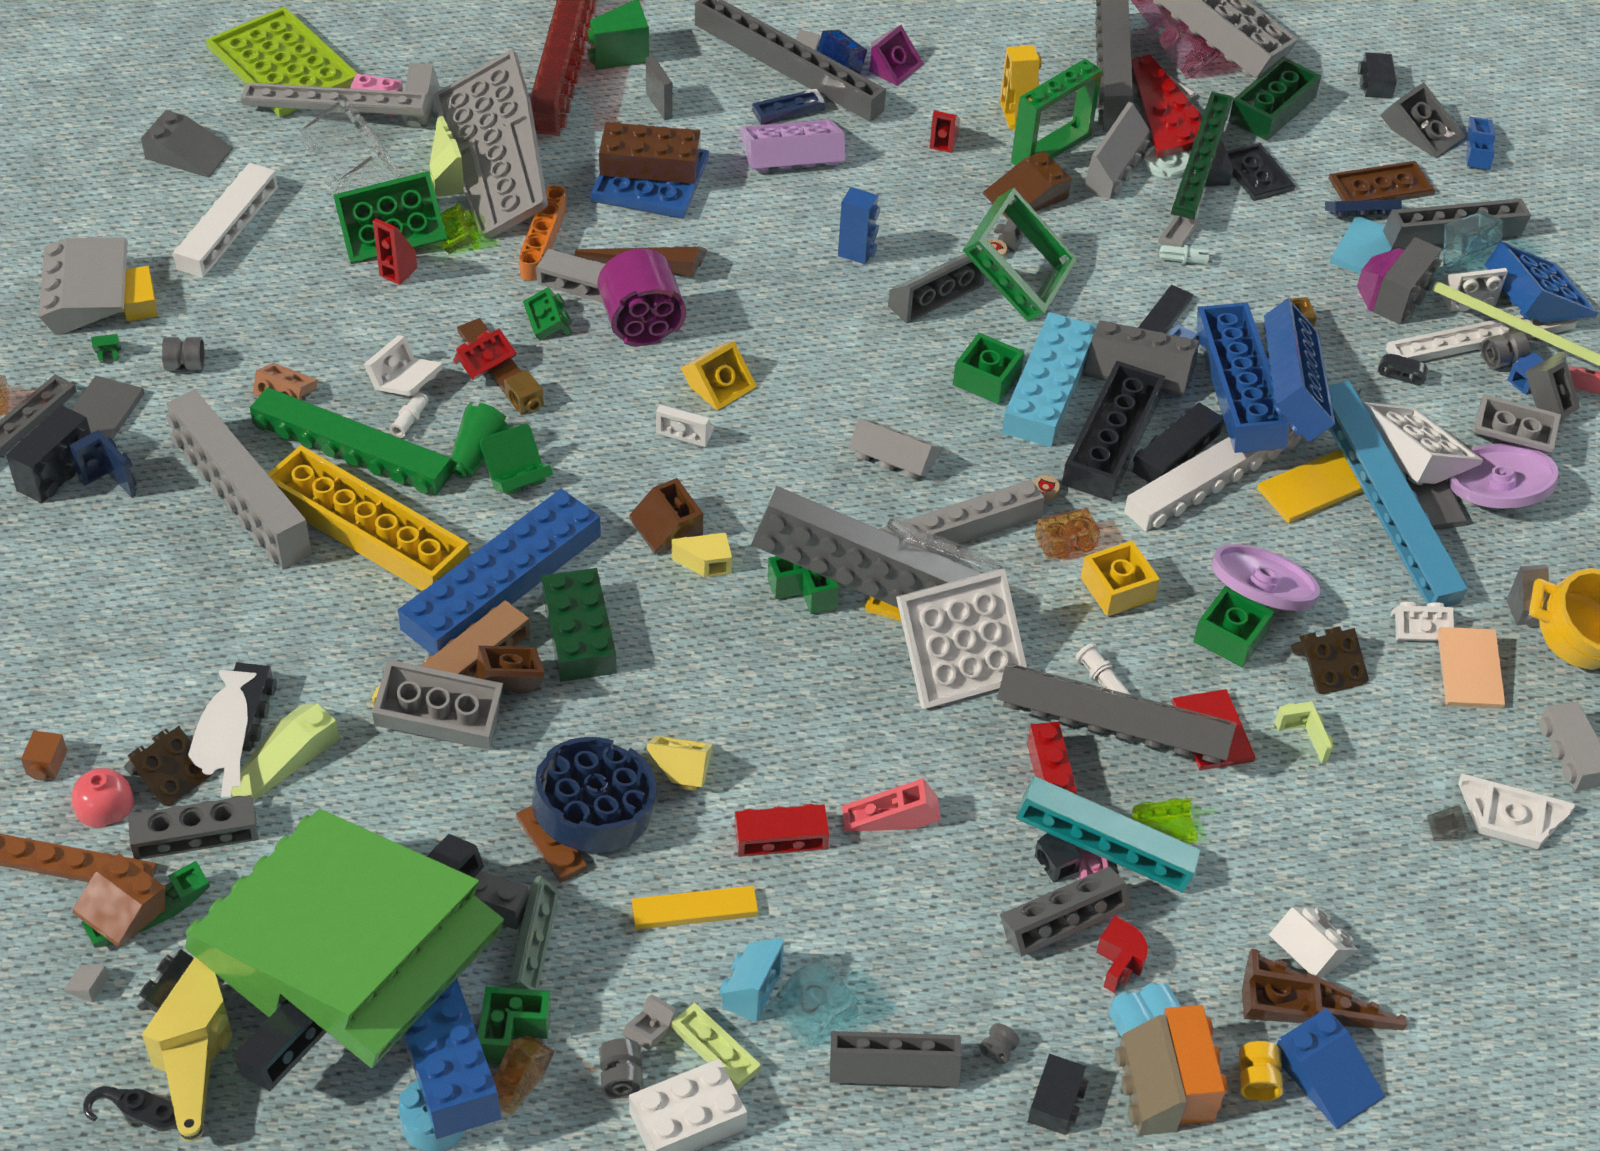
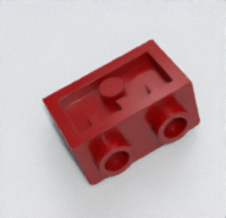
[453,328,517,380]

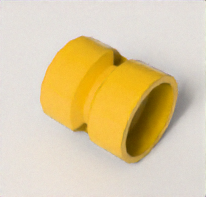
[1239,1041,1283,1101]

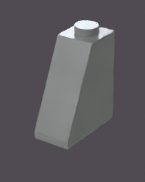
[401,62,440,127]

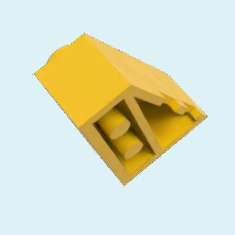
[1000,45,1042,130]

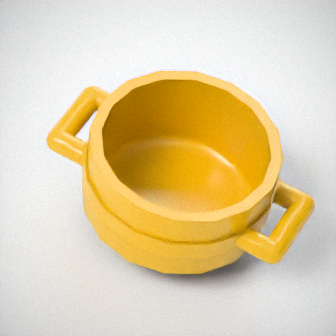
[1529,568,1600,670]

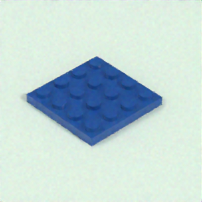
[591,149,709,218]

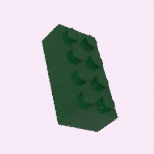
[1228,57,1321,141]
[541,568,617,682]

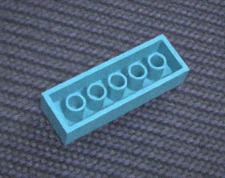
[1002,312,1097,447]

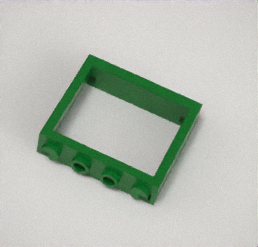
[1011,59,1102,166]
[962,188,1077,321]

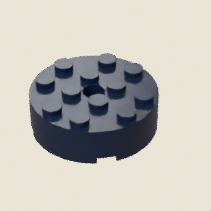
[532,737,657,853]

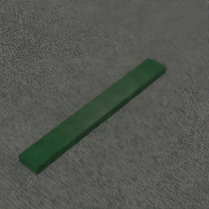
[1171,92,1234,220]

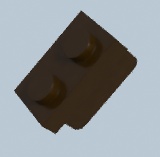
[1291,626,1369,694]
[123,726,212,806]

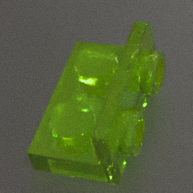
[441,203,481,254]
[1130,798,1198,844]

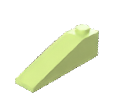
[429,116,464,197]
[231,703,339,801]

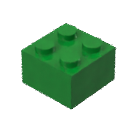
[953,333,1025,404]
[1193,586,1275,668]

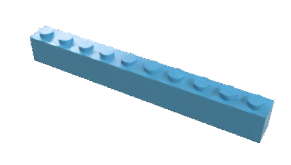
[1328,381,1468,607]

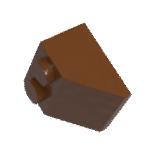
[475,645,545,693]

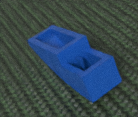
[1466,116,1496,170]

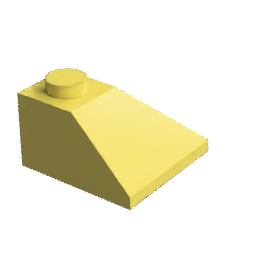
[647,735,713,791]

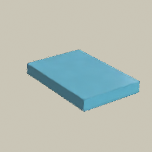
[1330,216,1393,274]

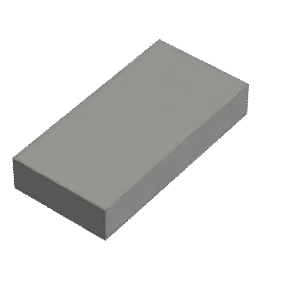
[1158,216,1200,247]

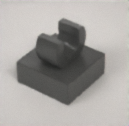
[994,217,1024,251]

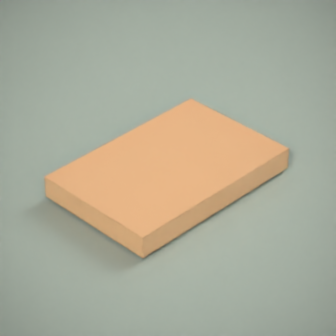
[1437,627,1505,708]

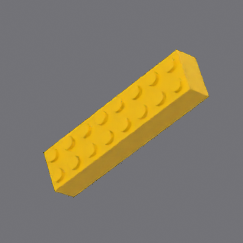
[267,445,470,591]

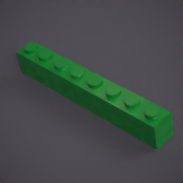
[250,387,453,496]

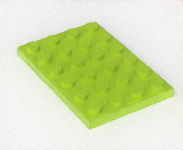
[205,6,358,117]

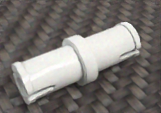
[389,392,429,438]

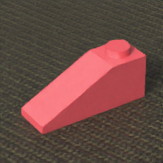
[842,778,941,832]

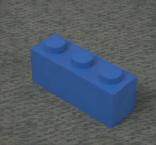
[838,187,881,264]

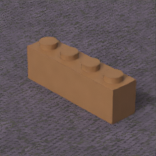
[421,600,530,677]

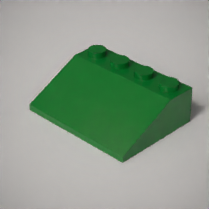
[333,171,448,264]

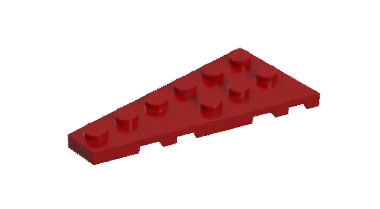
[1131,54,1203,159]

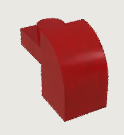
[1096,916,1148,993]

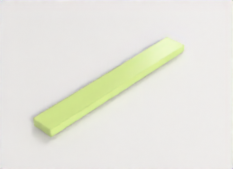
[1433,282,1600,366]

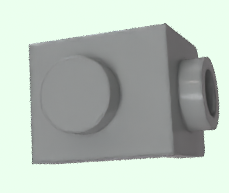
[623,995,676,1050]

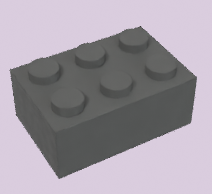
[1373,237,1442,324]

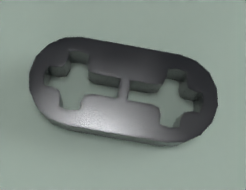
[1378,354,1428,386]

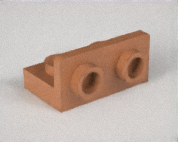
[253,363,318,400]

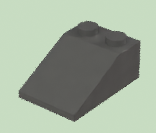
[1380,82,1466,158]
[141,110,233,178]

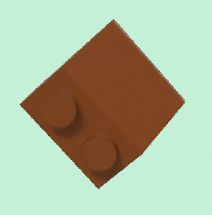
[72,853,165,948]

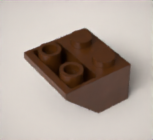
[629,478,704,555]

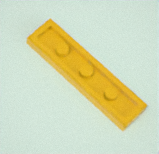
[632,886,758,930]

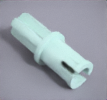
[1159,245,1209,265]

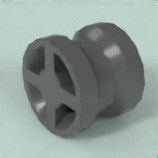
[980,1023,1020,1064]

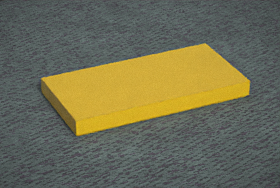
[1257,449,1364,524]

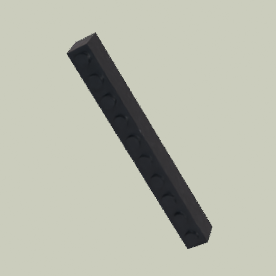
[232,834,484,1091]

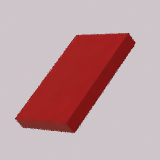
[1172,689,1256,771]

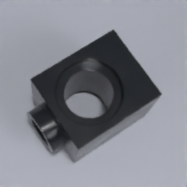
[1034,833,1082,883]

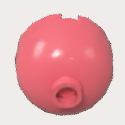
[71,767,134,828]

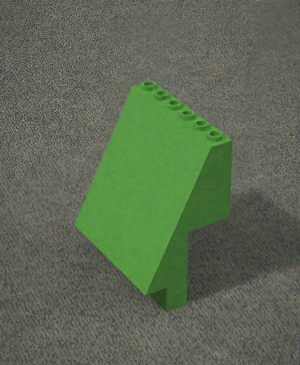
[185,808,504,1068]

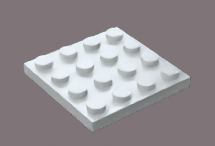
[896,569,1027,709]

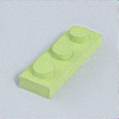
[671,1003,761,1091]

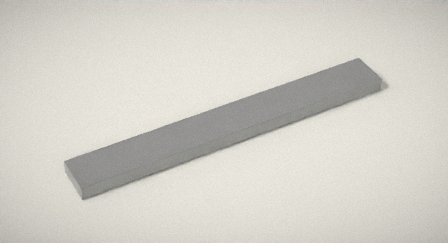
[241,83,430,116]

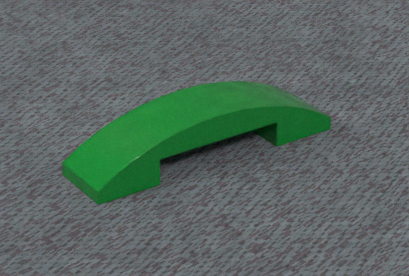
[81,861,210,948]

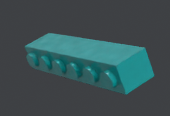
[1015,776,1200,893]

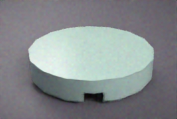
[1143,146,1189,179]

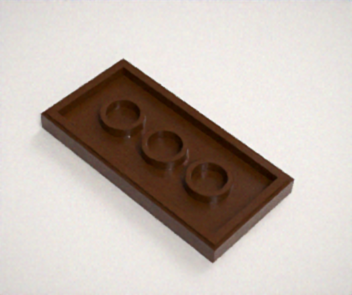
[1328,161,1435,201]

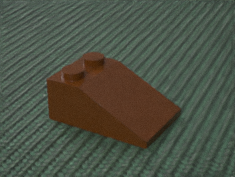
[983,151,1072,219]

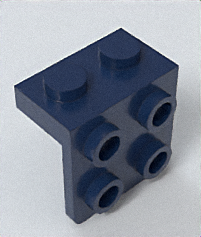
[70,430,137,498]

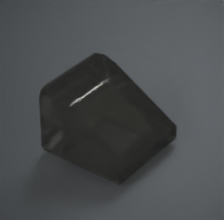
[1427,806,1468,842]

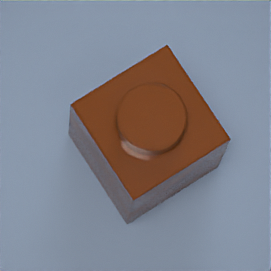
[21,730,68,780]

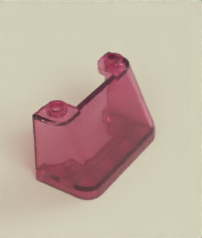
[1131,0,1221,79]

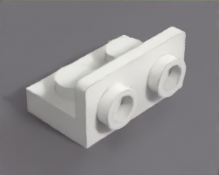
[656,405,714,447]
[1391,602,1454,642]

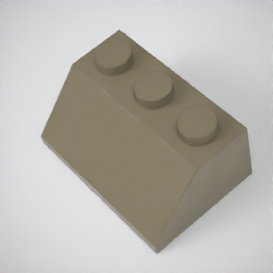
[1115,1015,1187,1135]

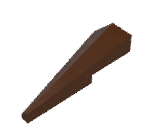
[575,246,707,277]
[1242,949,1407,1030]

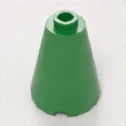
[450,402,514,478]

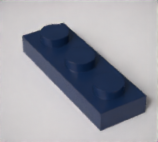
[752,88,825,125]
[1325,199,1402,216]

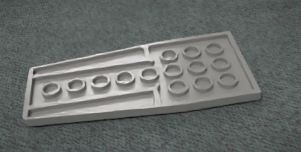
[433,49,548,239]

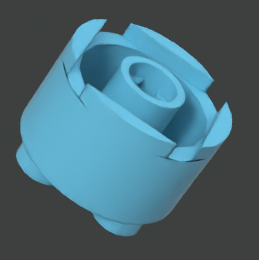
[399,1080,466,1151]

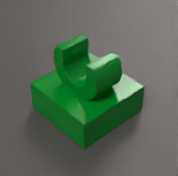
[91,334,122,363]

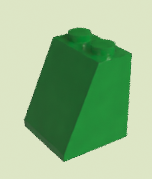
[587,0,649,70]

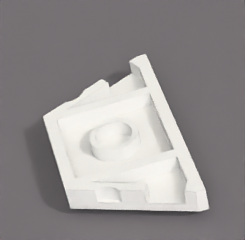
[1458,774,1575,849]

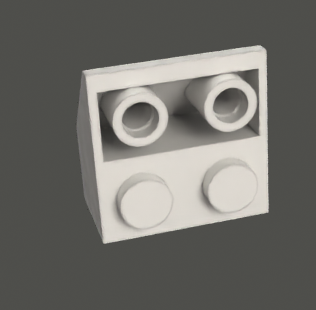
[1441,268,1508,312]
[1269,907,1358,977]

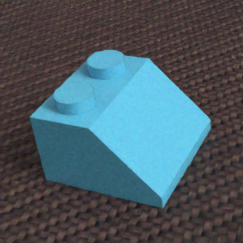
[719,938,784,1022]

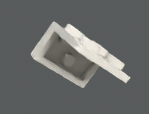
[364,335,443,396]

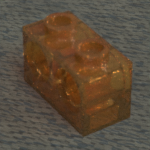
[1035,508,1100,560]

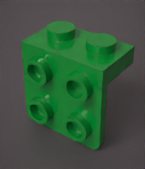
[479,423,553,495]

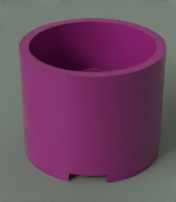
[597,249,686,347]

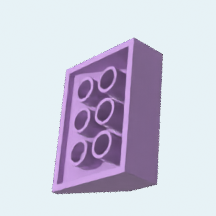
[739,119,846,172]

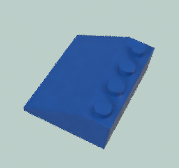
[1484,241,1598,322]

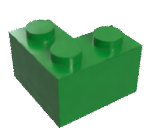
[767,556,839,614]
[478,987,551,1065]

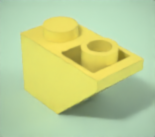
[672,533,732,577]

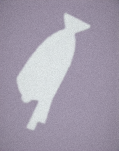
[188,670,256,797]

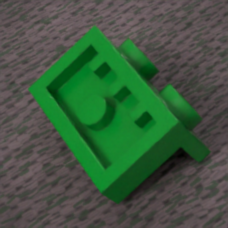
[523,287,572,341]

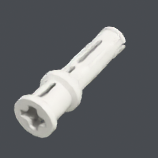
[1075,643,1131,695]

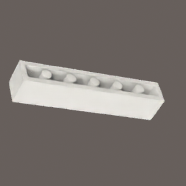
[173,163,278,278]

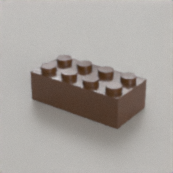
[599,122,701,184]

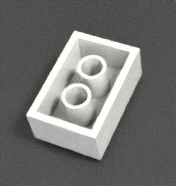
[629,1059,747,1151]

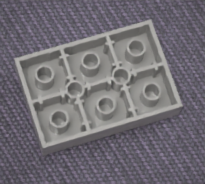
[1153,0,1299,78]

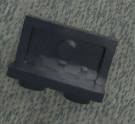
[137,949,194,1013]

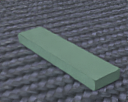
[509,876,559,990]

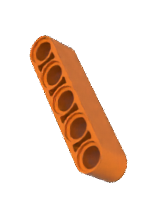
[519,185,566,281]

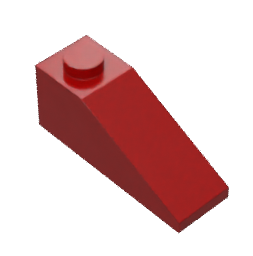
[373,218,417,285]

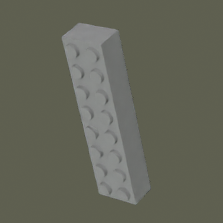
[166,390,312,569]

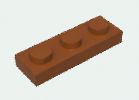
[516,805,587,883]

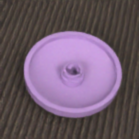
[1448,444,1558,508]
[1211,544,1320,611]

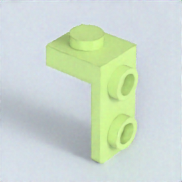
[1275,701,1333,763]

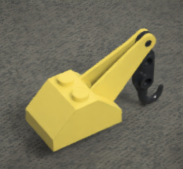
[83,957,232,1142]

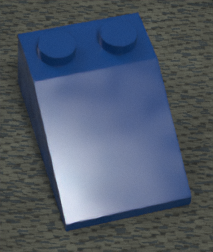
[1277,1008,1385,1129]

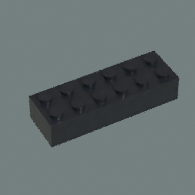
[1061,361,1166,501]

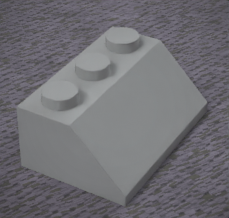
[1471,394,1561,453]
[848,418,944,479]

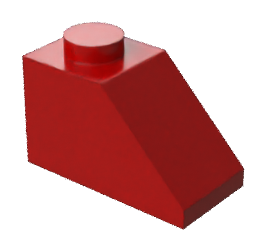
[929,110,960,153]

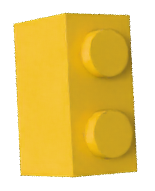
[120,266,158,321]

